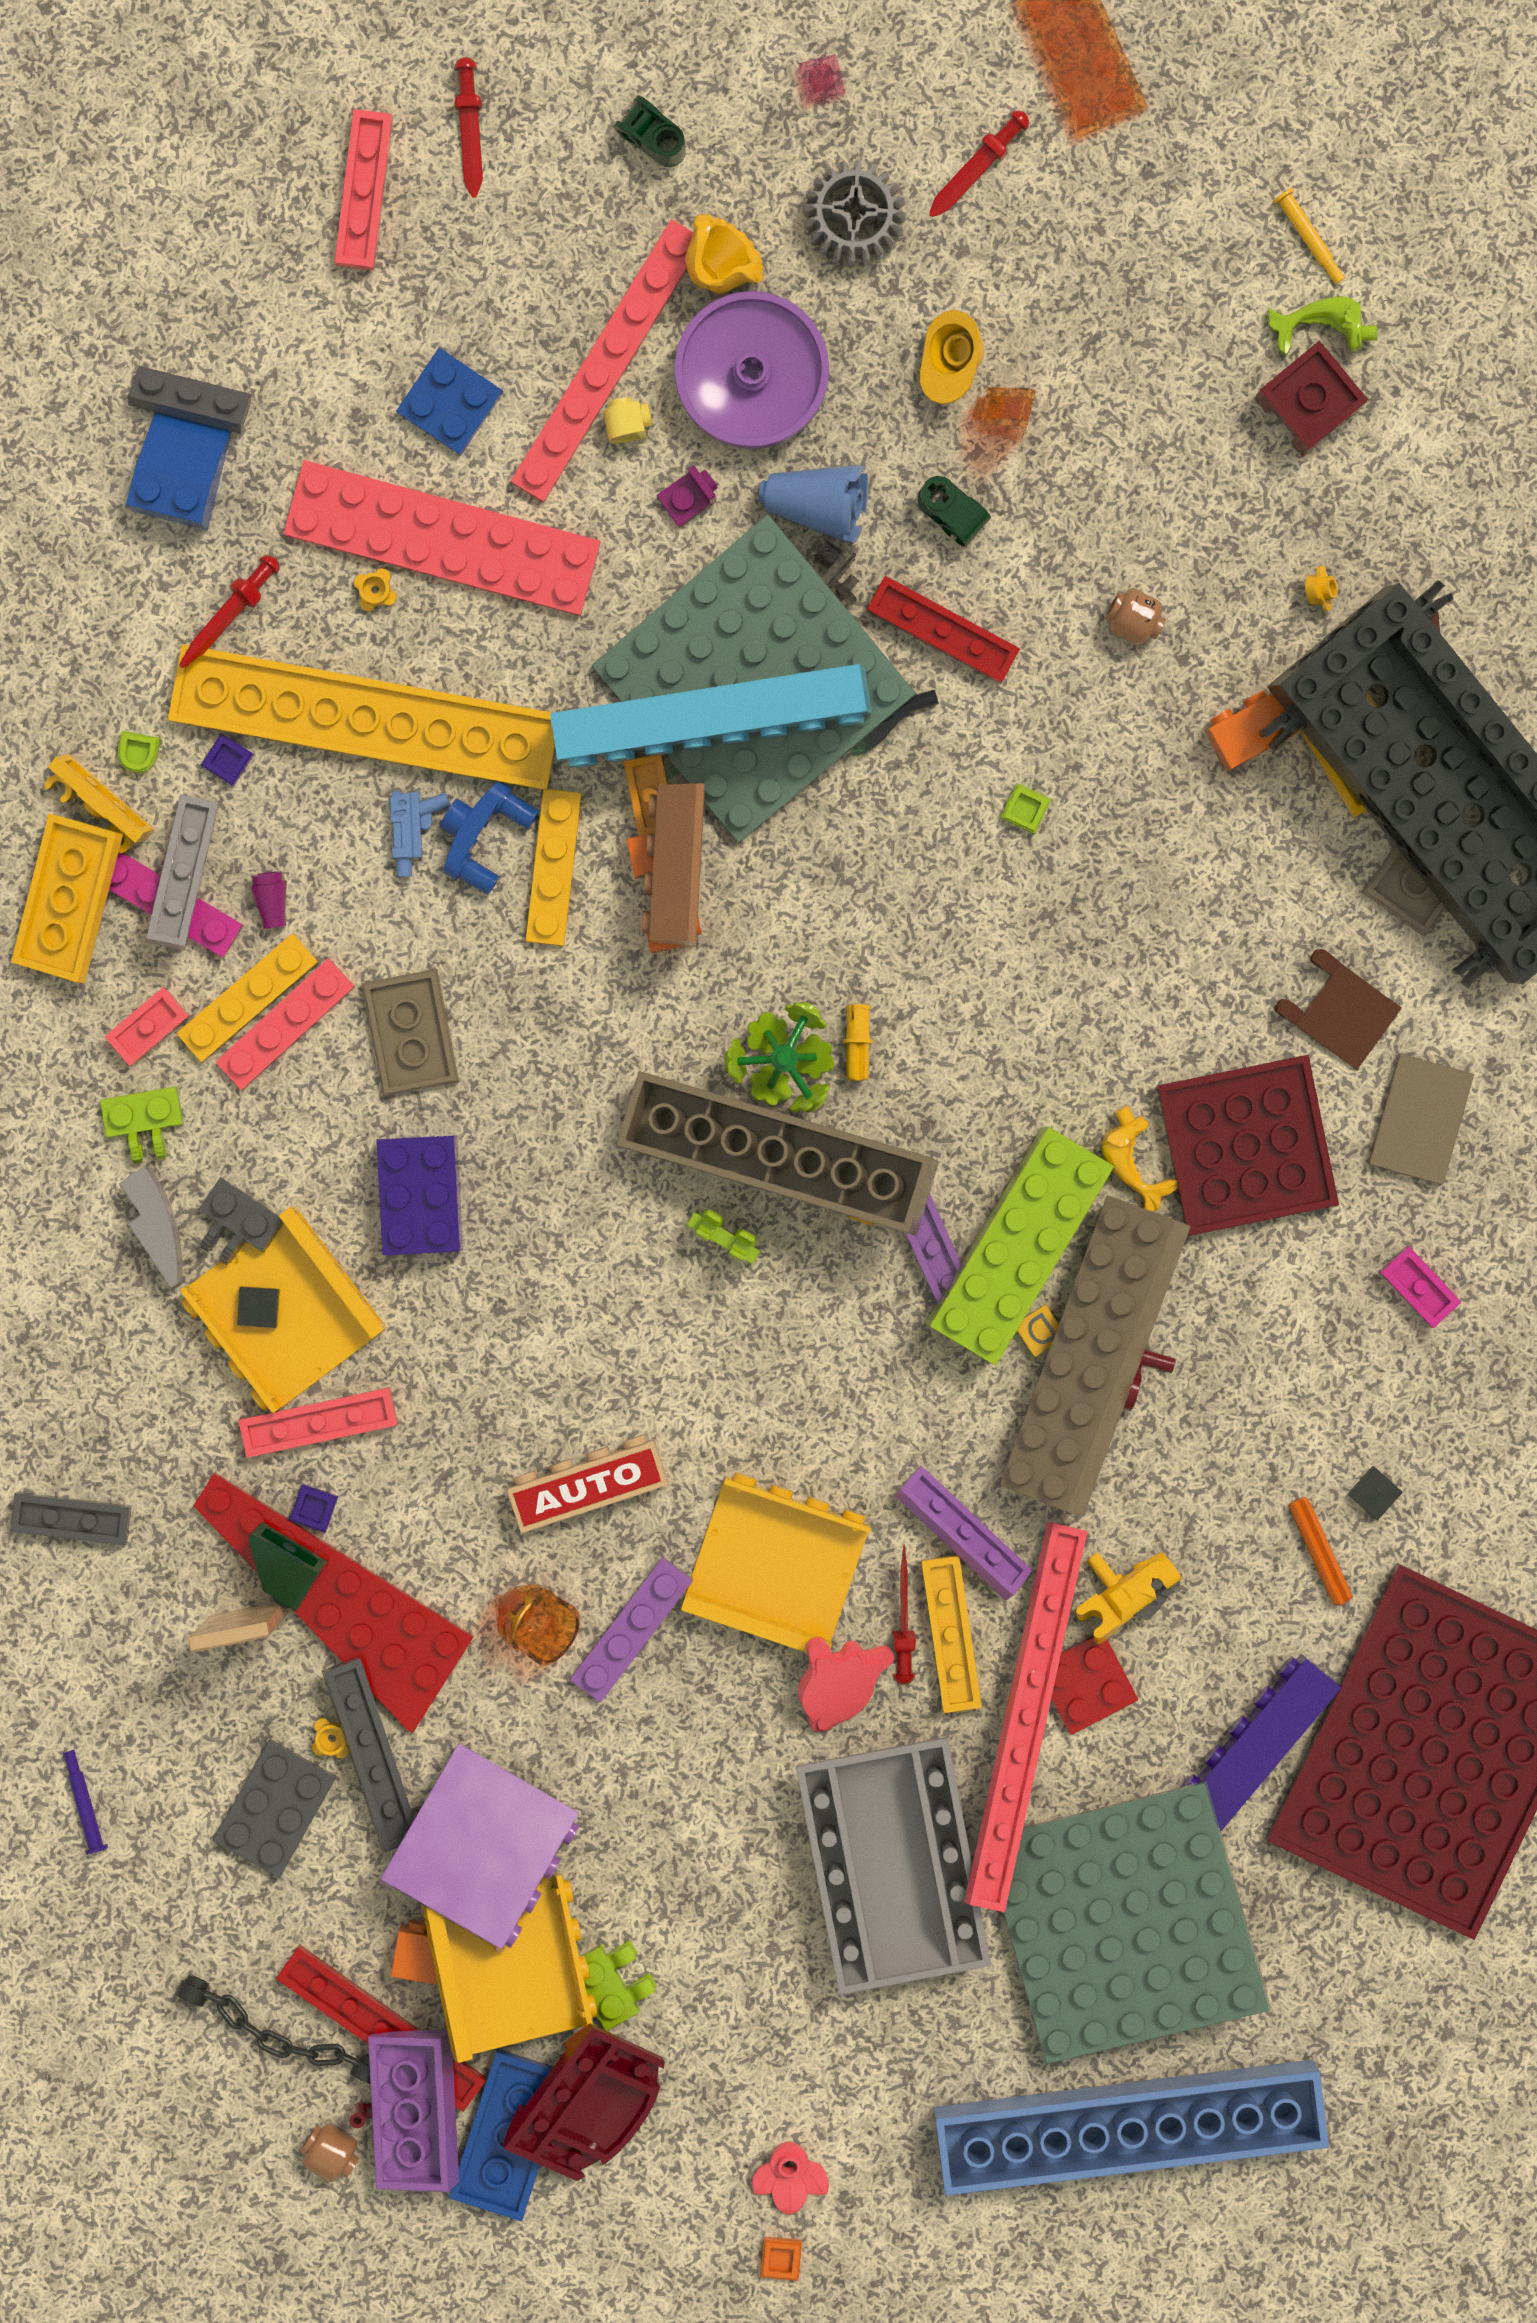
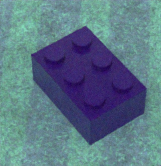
[376,1135,463,1255]

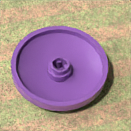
[675,291,829,449]

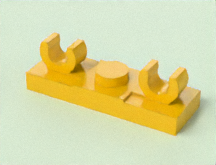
[44,754,155,853]

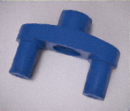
[439,781,540,895]

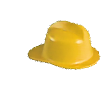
[920,310,985,404]

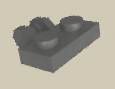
[199,1177,284,1265]

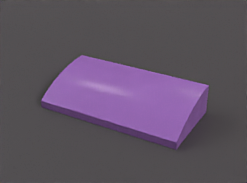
[368,2030,459,2192]

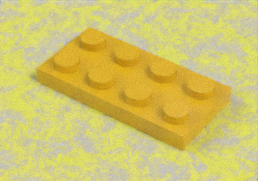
[11,813,123,983]

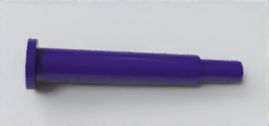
[63,1750,108,1855]

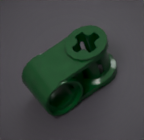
[613,95,686,167]
[918,476,991,547]

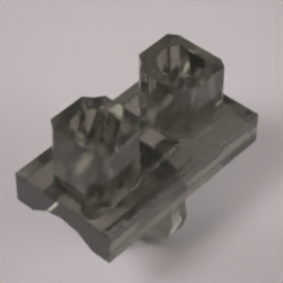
[814,541,859,606]

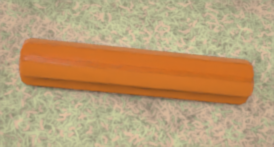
[1289,1497,1352,1606]

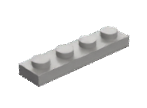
[146,794,218,951]

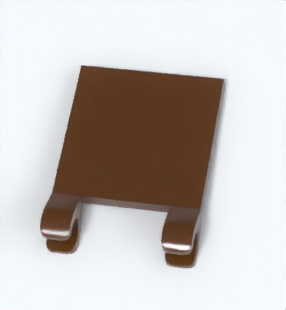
[1274,949,1402,1070]

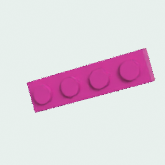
[109,852,244,958]

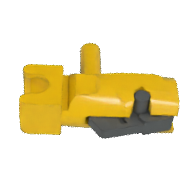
[1075,1552,1182,1644]

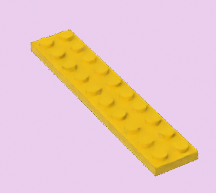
[168,644,555,791]

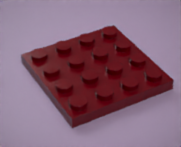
[1156,1054,1339,1236]

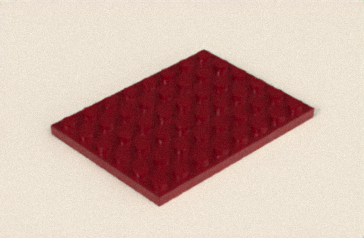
[1265,1563,1537,1940]

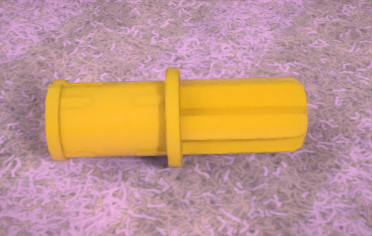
[843,1004,873,1082]

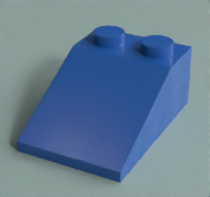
[126,412,232,530]

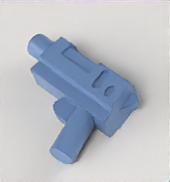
[389,790,451,877]

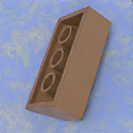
[642,783,705,946]

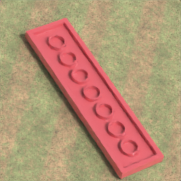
[283,460,601,617]

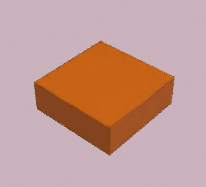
[760,2236,802,2281]

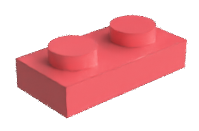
[105,987,190,1066]

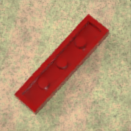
[866,576,1020,684]

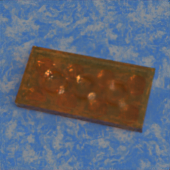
[1015,0,1148,140]

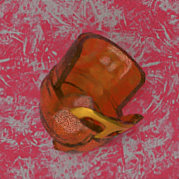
[493,1584,580,1666]

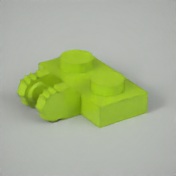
[100,1086,184,1164]

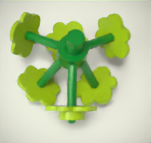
[724,1002,835,1113]

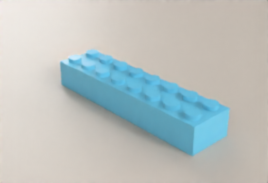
[550,664,872,768]

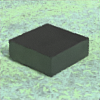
[237,1286,280,1328]
[1348,1466,1403,1521]

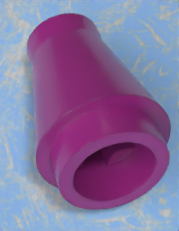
[249,871,287,929]

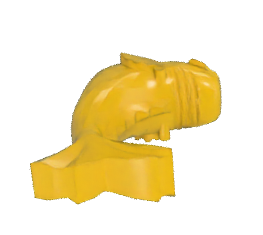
[1101,1105,1178,1212]

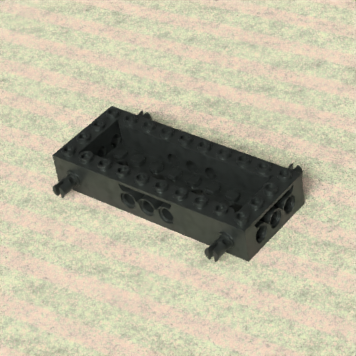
[1259,580,1537,988]

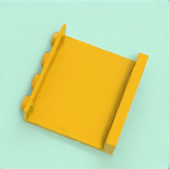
[180,1206,387,1413]
[681,1472,871,1653]
[421,1872,597,2063]

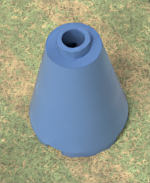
[759,465,868,543]

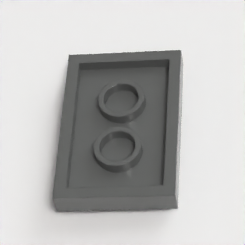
[213,1739,337,1878]

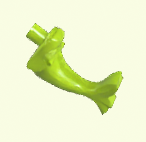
[1268,296,1378,358]

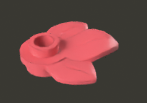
[752,2142,829,2215]

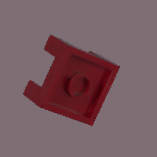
[1254,340,1369,457]

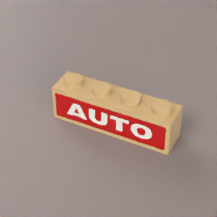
[507,1435,668,1533]

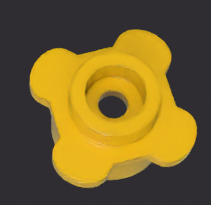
[1305,565,1338,612]
[354,568,397,612]
[312,1718,349,1758]

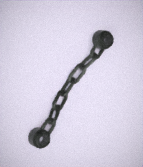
[175,1974,371,2084]

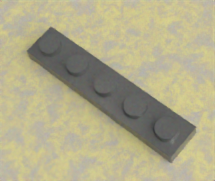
[321,1657,414,1853]

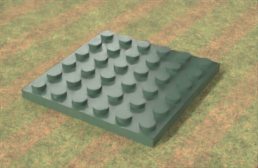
[592,514,916,843]
[1004,1781,1271,2064]

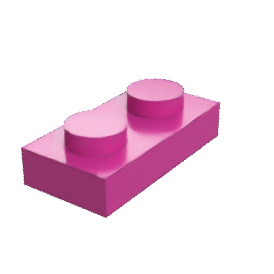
[1379,1246,1461,1328]

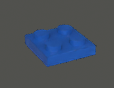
[396,348,504,456]

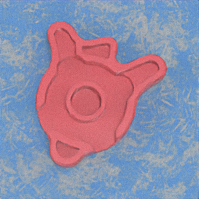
[798,1637,894,1732]

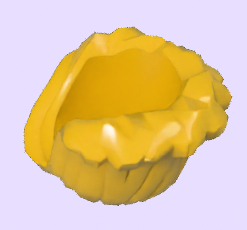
[685,214,764,295]

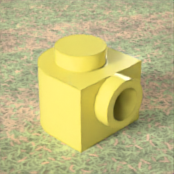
[603,397,653,444]

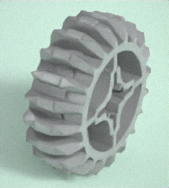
[802,159,907,267]

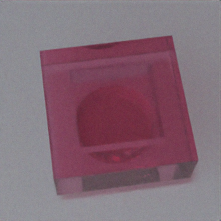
[798,54,845,104]

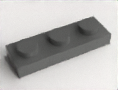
[128,366,251,433]
[10,1492,132,1545]

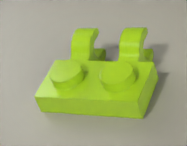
[687,1209,761,1265]
[579,1940,657,2031]

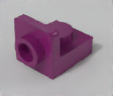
[656,465,718,528]

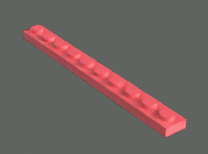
[964,1522,1088,1912]

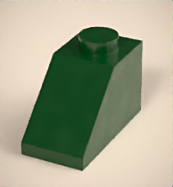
[248,1522,328,1611]

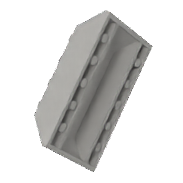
[796,1737,991,1995]

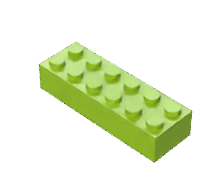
[925,1127,1115,1366]

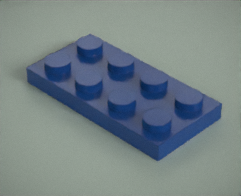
[449,2049,554,2222]

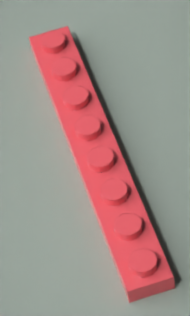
[511,219,693,503]

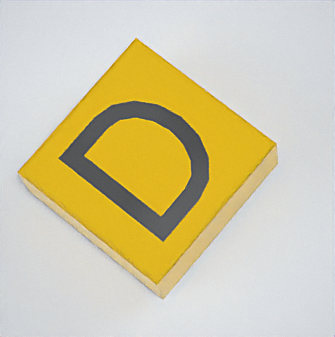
[1017,1304,1059,1357]

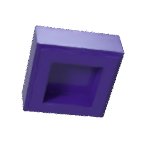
[200,733,254,787]
[289,1484,339,1533]

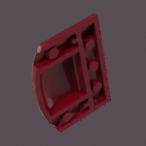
[502,2023,665,2181]

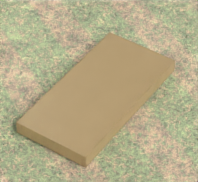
[188,1602,288,1652]

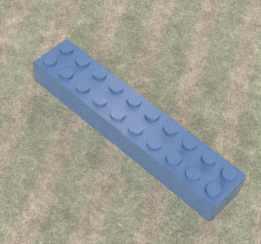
[934,2059,1329,2196]

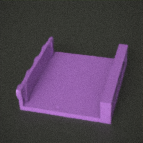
[378,1743,579,1953]

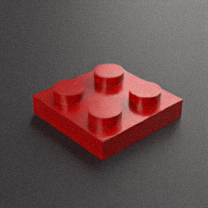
[1052,1635,1139,1735]

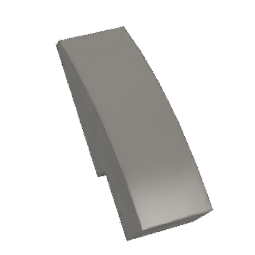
[119,1166,183,1288]

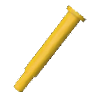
[1273,188,1345,285]

